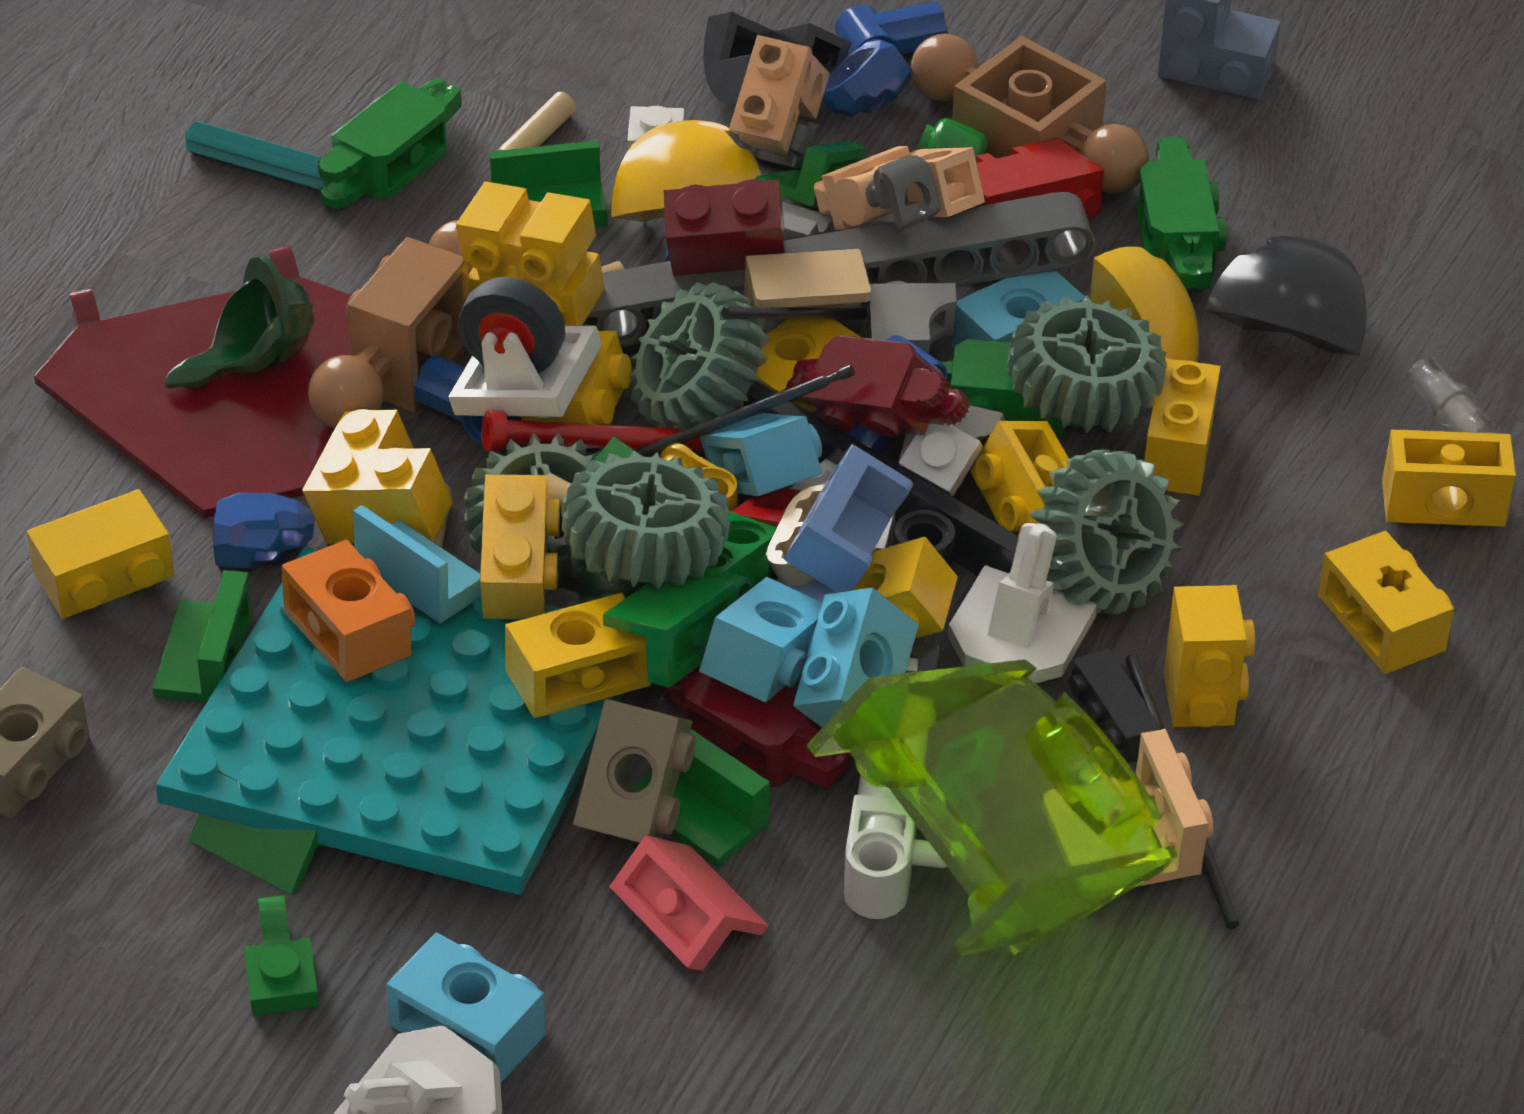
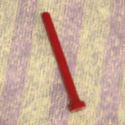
[481,410,704,453]

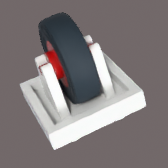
[448,277,602,418]

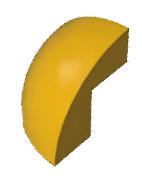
[611,120,761,222]
[1090,247,1199,362]

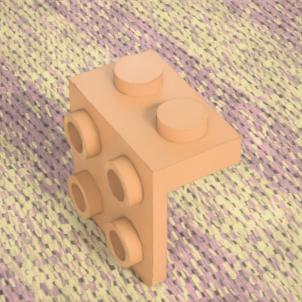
[1041,729,1213,896]

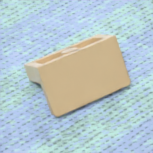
[744,249,871,308]

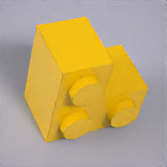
[302,409,453,544]

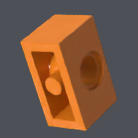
[282,539,415,683]

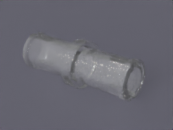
[1407,357,1501,434]

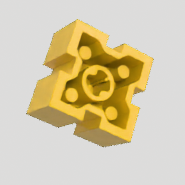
[456,181,605,326]

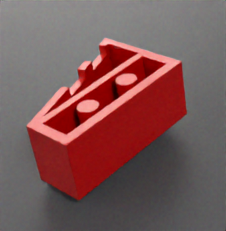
[974,138,1104,221]

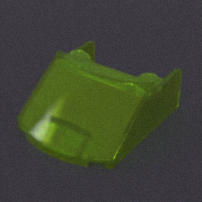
[807,659,1178,956]

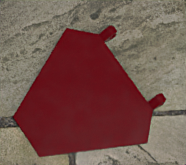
[34,245,351,518]

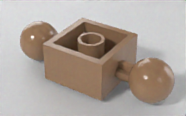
[910,34,1149,194]
[308,219,473,428]

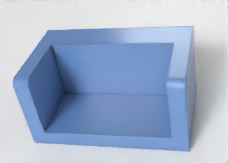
[783,444,913,593]

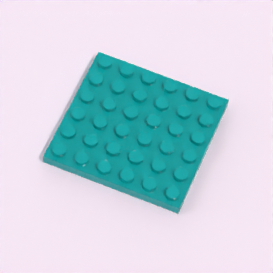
[156,547,624,895]

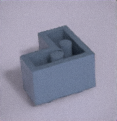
[1158,0,1281,100]

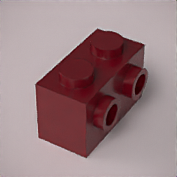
[664,179,786,276]

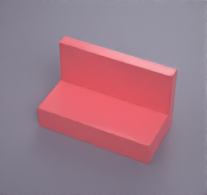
[609,835,769,971]

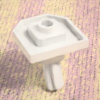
[948,523,1097,687]
[334,1025,502,1114]

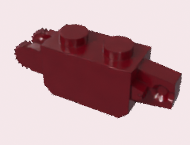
[785,335,971,438]
[661,665,851,789]

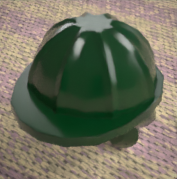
[164,255,315,389]

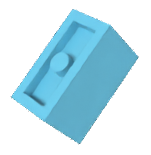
[353,505,481,624]

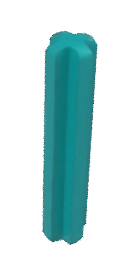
[184,121,328,191]

